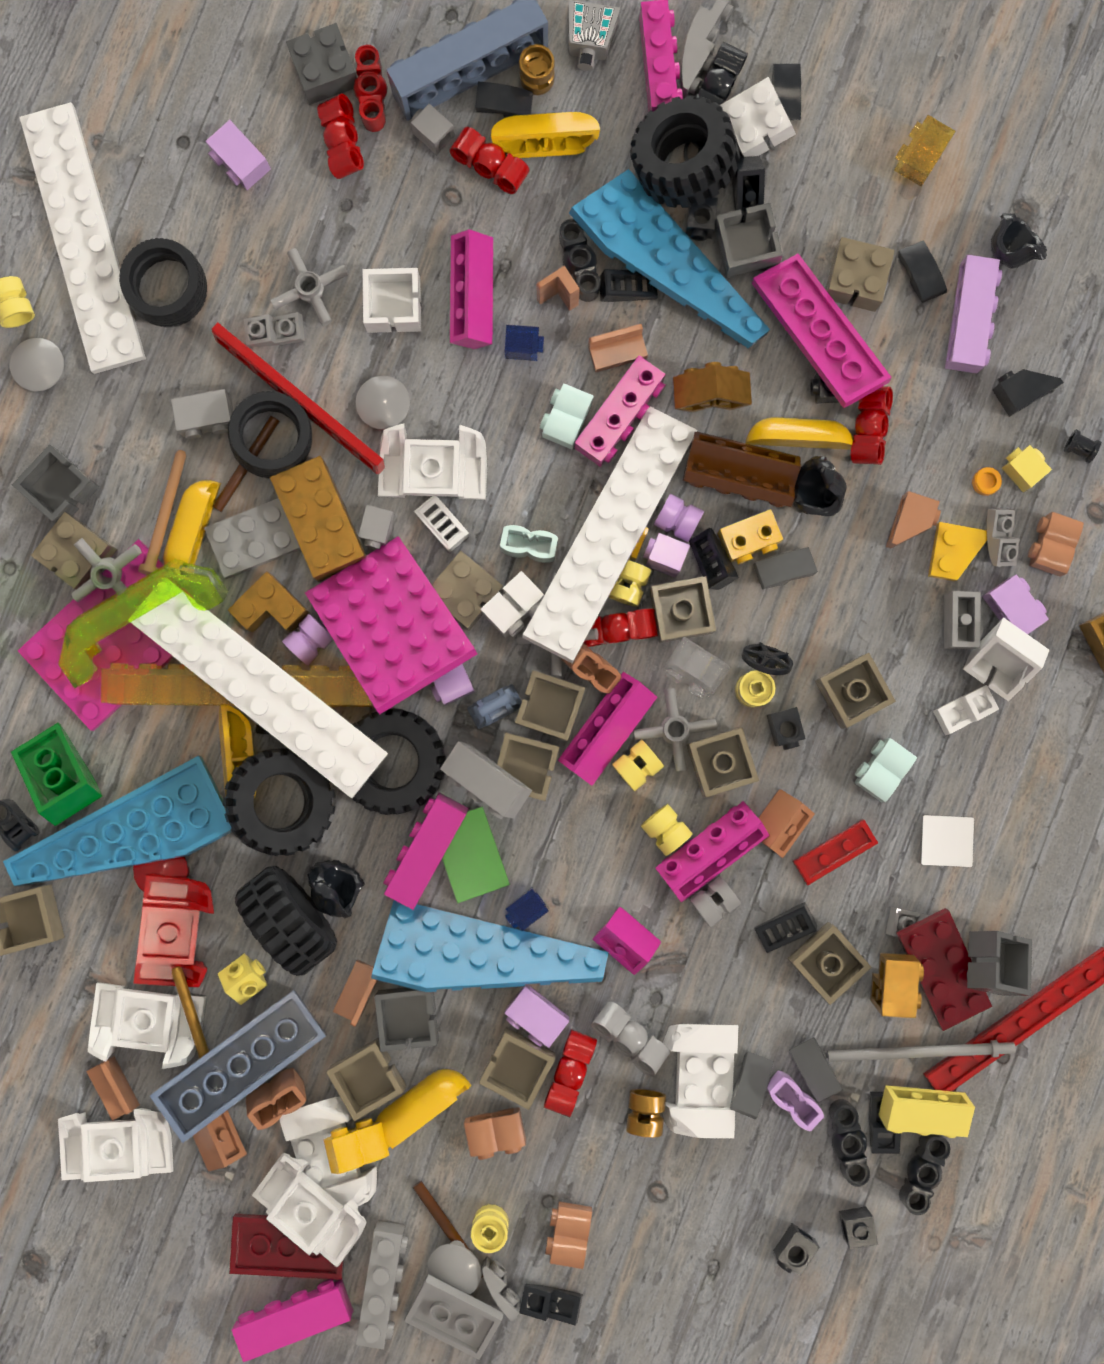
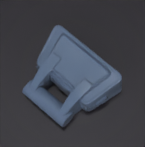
[467,684,522,729]

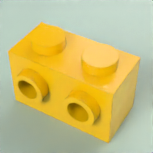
[717,509,783,565]

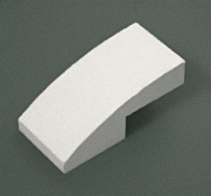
[933,685,999,735]

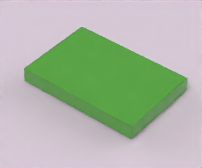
[442,806,510,903]

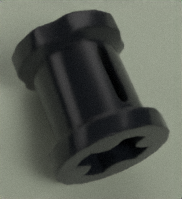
[1064,429,1102,463]

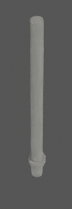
[827,1040,1016,1062]

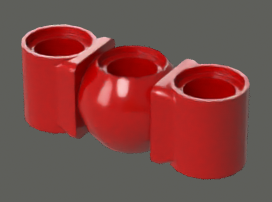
[353,44,388,132]
[317,94,364,179]
[449,127,530,194]
[851,386,893,465]
[584,608,658,647]
[543,1029,597,1118]

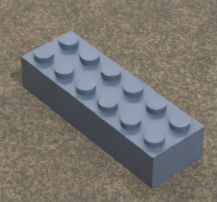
[386,0,548,121]
[150,989,327,1143]

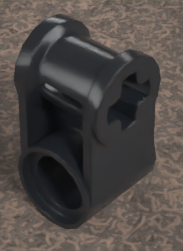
[0,799,40,852]

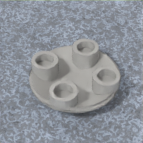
[10,338,65,392]
[356,376,410,431]
[428,1241,483,1295]

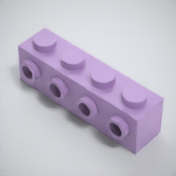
[945,255,1002,373]

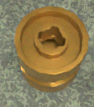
[519,44,555,96]
[626,1089,666,1137]

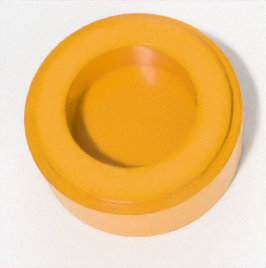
[972,467,1002,496]

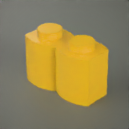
[323,1118,389,1174]

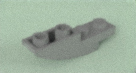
[680,0,734,99]

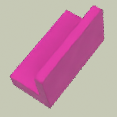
[592,907,661,975]

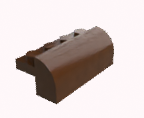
[683,432,801,507]

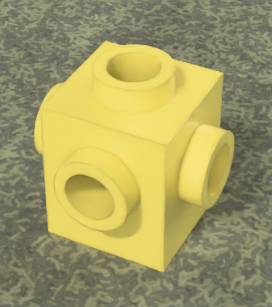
[218,953,267,1005]

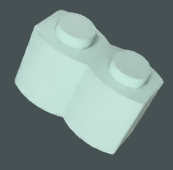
[539,383,594,449]
[500,525,558,563]
[855,738,917,802]

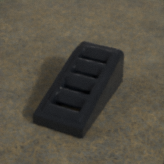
[599,269,658,302]
[689,528,739,590]
[754,902,817,953]

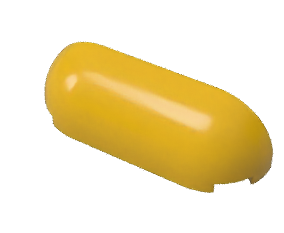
[491,112,600,158]
[745,417,854,450]
[163,480,221,586]
[219,705,256,798]
[375,1069,471,1149]

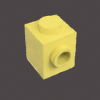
[1002,445,1052,492]

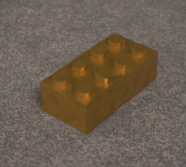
[270,456,366,582]

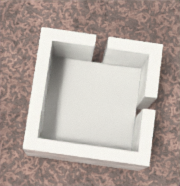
[720,77,796,157]
[362,268,421,333]
[481,571,544,638]
[963,617,1049,701]

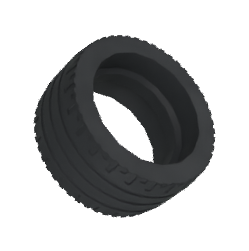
[119,238,207,327]
[228,391,312,479]

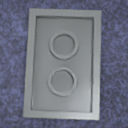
[204,498,301,579]
[404,1274,504,1360]

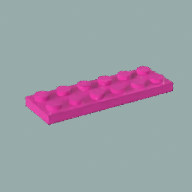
[752,254,892,408]

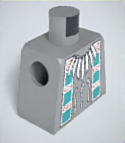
[568,0,620,71]

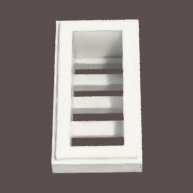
[414,496,470,553]

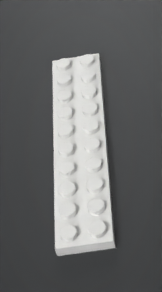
[20,102,146,374]
[522,406,697,663]
[128,577,388,798]

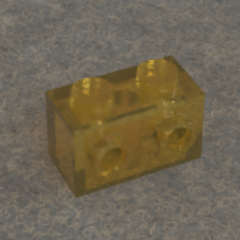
[894,115,956,187]

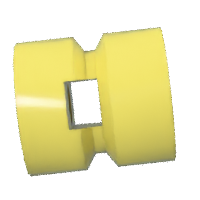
[0,276,35,328]
[609,560,652,607]
[735,670,776,708]
[612,739,664,791]
[641,803,693,856]
[471,1204,509,1253]

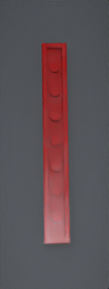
[211,322,385,475]
[923,947,1104,1091]

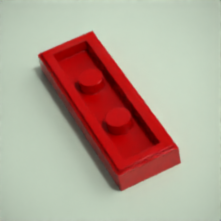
[792,819,878,885]

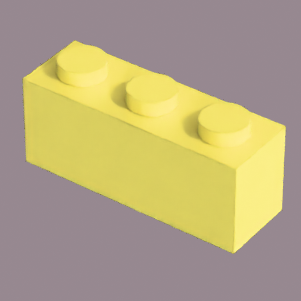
[879,1085,975,1138]

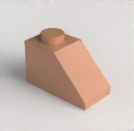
[886,491,941,548]

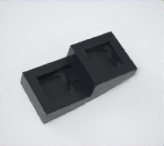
[772,64,801,121]
[475,81,533,118]
[898,240,947,303]
[869,1092,901,1154]
[519,1284,583,1326]

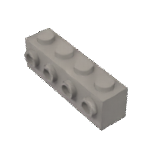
[356,1220,409,1350]

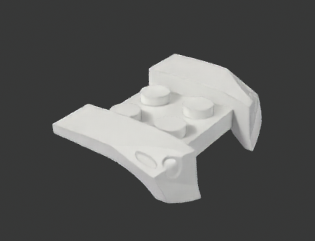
[378,423,487,500]
[88,983,206,1069]
[662,1024,738,1138]
[279,1096,377,1206]
[58,1108,173,1182]
[252,1153,367,1267]

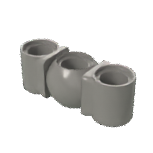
[591,1002,670,1077]

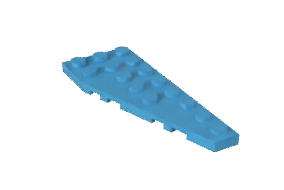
[569,169,770,348]
[3,756,232,887]
[371,900,609,992]

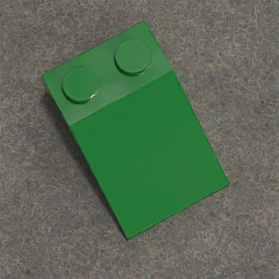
[11,723,102,826]

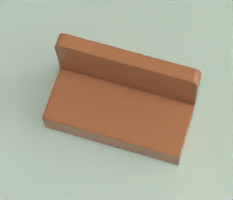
[536,266,580,311]
[588,324,648,372]
[759,789,815,858]
[333,960,378,1027]
[86,1056,140,1121]
[193,1110,247,1171]

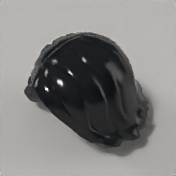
[991,213,1047,269]
[793,456,847,516]
[307,860,365,919]

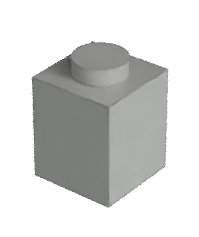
[411,104,455,155]
[358,505,396,549]

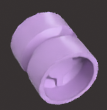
[654,493,704,543]
[282,614,333,666]

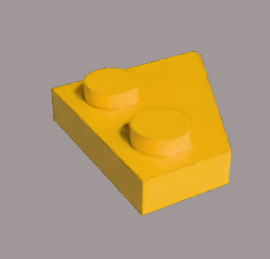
[928,522,987,581]

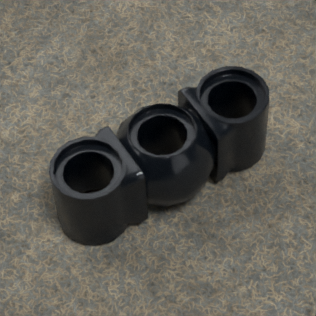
[696,41,748,105]
[559,219,600,302]
[829,1099,870,1187]
[899,1134,951,1215]

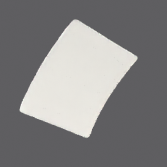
[921,815,974,867]

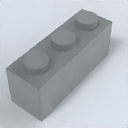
[440,741,532,819]

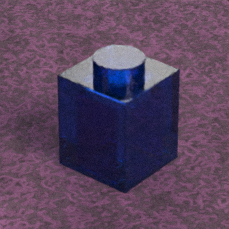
[504,325,544,361]
[505,887,549,931]

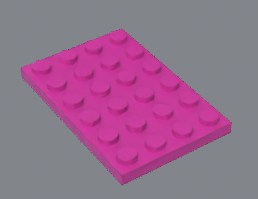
[305,536,477,715]
[18,539,200,731]

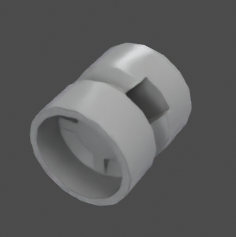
[689,875,742,928]

